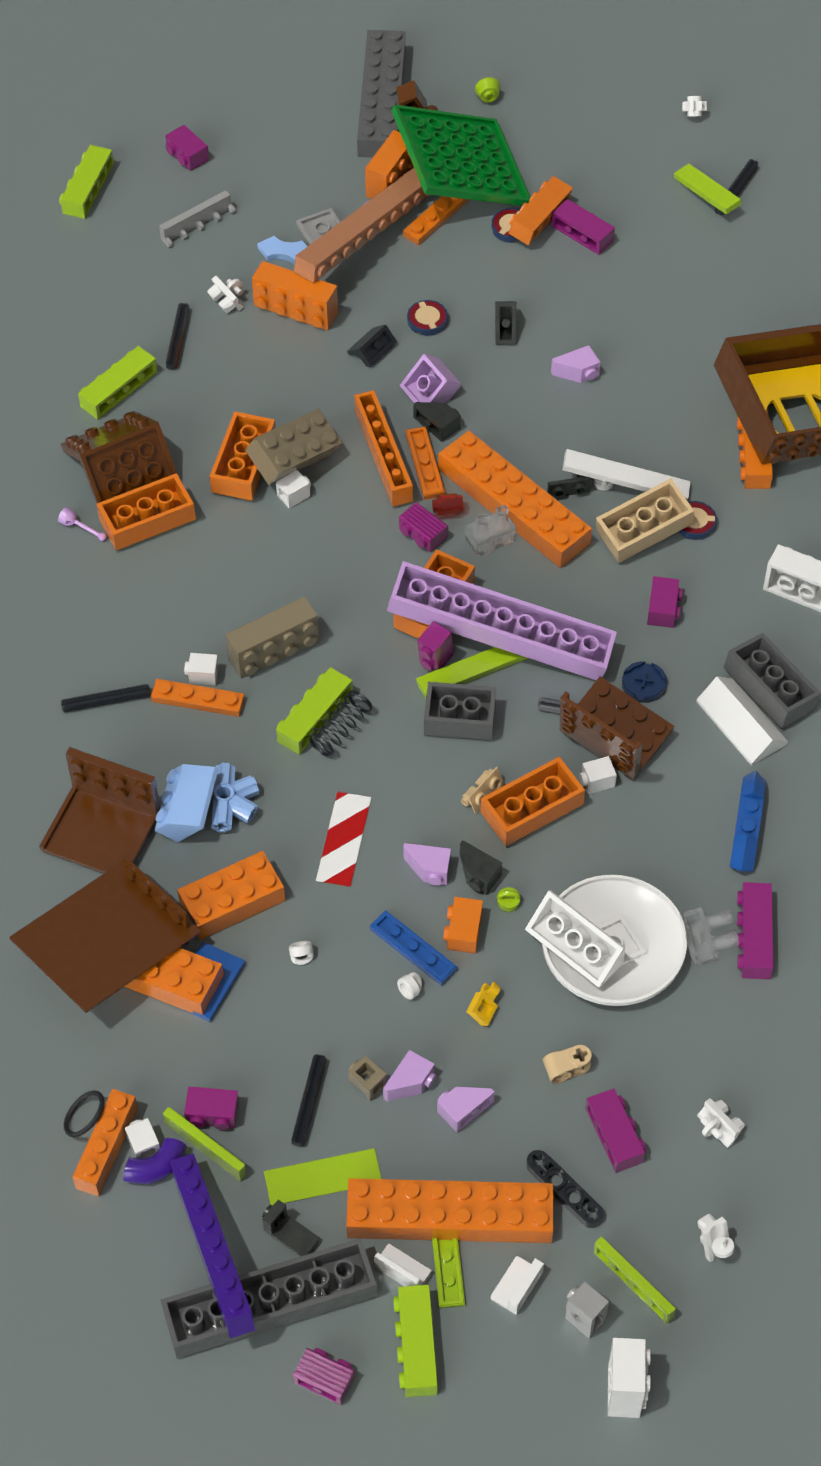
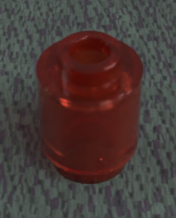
[432,493,464,517]

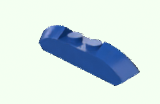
[730,770,766,871]

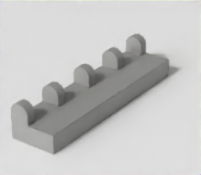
[159,190,236,247]

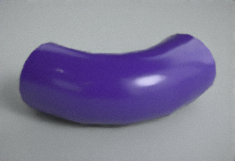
[123,1138,187,1184]

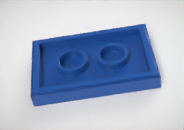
[182,942,245,1022]

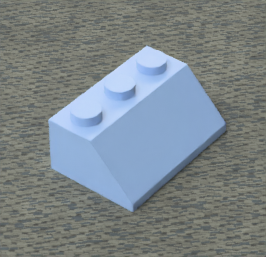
[155,764,218,843]

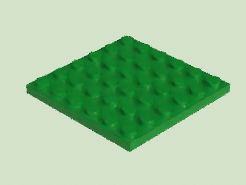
[391,105,531,206]

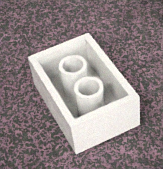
[763,544,821,612]
[608,1338,650,1418]

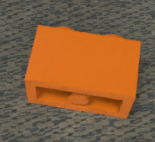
[443,897,483,954]

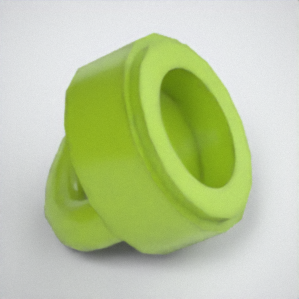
[497,887,521,912]

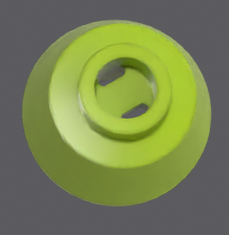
[475,77,501,103]

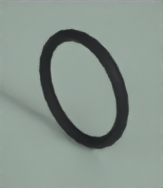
[64,1090,105,1137]

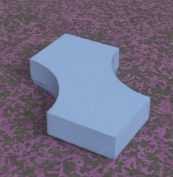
[257,236,307,266]

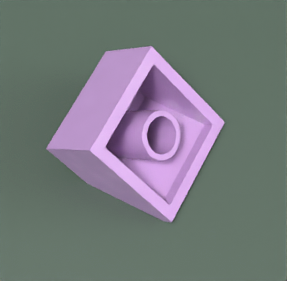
[399,354,462,403]

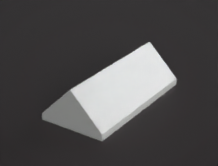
[696,676,788,766]
[525,890,625,987]

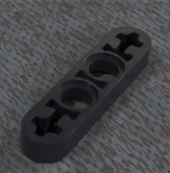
[526,1150,603,1228]

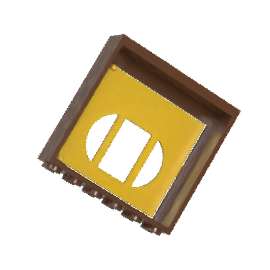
[714,324,821,464]

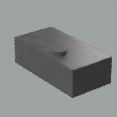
[724,633,821,729]

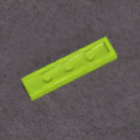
[674,163,742,215]
[163,1107,246,1182]
[594,1236,676,1324]
[432,1238,465,1309]

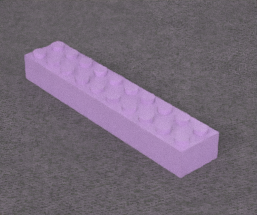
[386,561,617,680]

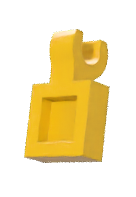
[466,982,501,1026]

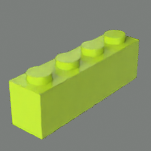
[59,145,114,219]
[78,346,158,420]
[276,667,353,755]
[393,1285,437,1397]

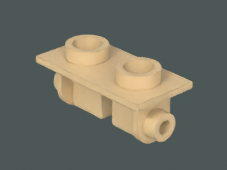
[461,767,504,814]

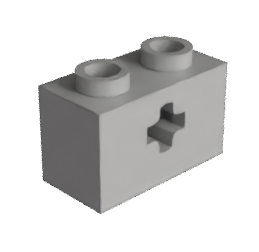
[565,1281,609,1338]

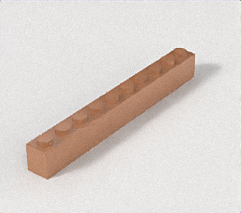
[294,168,430,283]

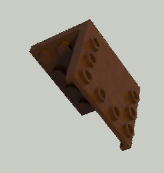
[61,411,178,503]
[559,676,674,781]
[39,747,160,873]

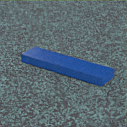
[370,910,457,986]

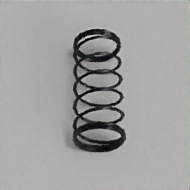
[309,690,372,757]

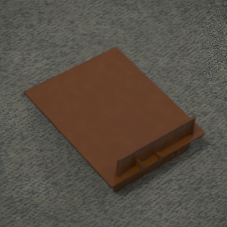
[9,856,201,1013]

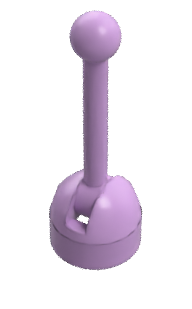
[58,507,107,541]

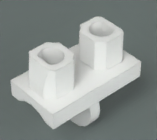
[207,276,243,314]
[697,1098,745,1148]
[698,1214,735,1262]

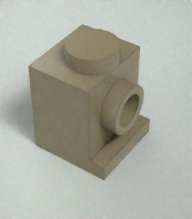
[348,1056,387,1101]

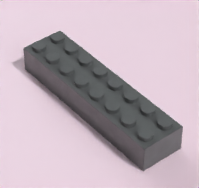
[357,30,406,158]
[161,1238,377,1359]

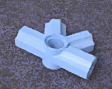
[211,763,259,833]

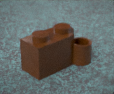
[396,80,438,111]

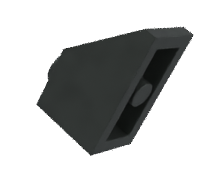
[495,301,516,344]
[413,402,461,442]
[460,840,502,895]

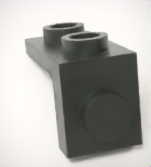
[547,474,593,498]
[262,1200,319,1257]

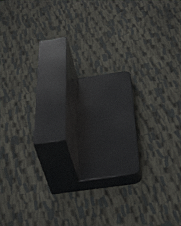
[347,324,397,367]

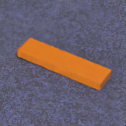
[405,426,445,500]

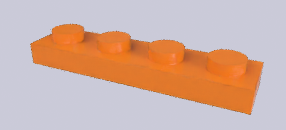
[403,196,469,246]
[151,678,245,717]

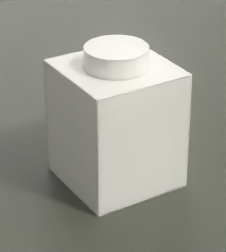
[276,470,311,509]
[184,653,219,686]
[579,756,617,794]
[125,1118,160,1159]

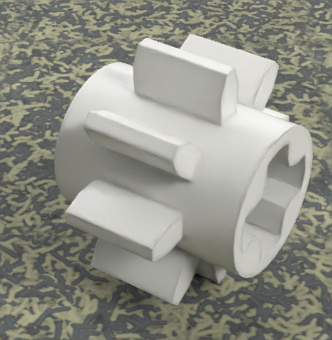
[683,96,707,117]

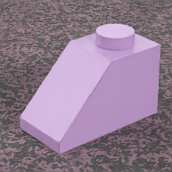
[551,345,600,383]
[403,843,451,885]
[383,1050,436,1101]
[437,1087,495,1133]

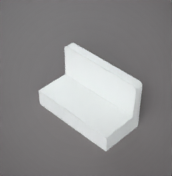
[374,1243,432,1286]
[491,1256,544,1315]

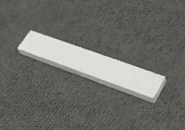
[563,449,690,500]

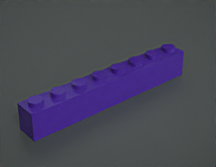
[170,1153,255,1339]

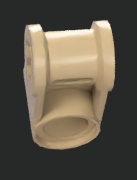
[542,1045,592,1084]

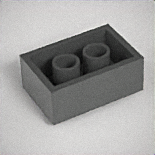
[424,682,496,740]

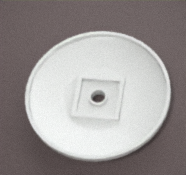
[542,875,687,1006]

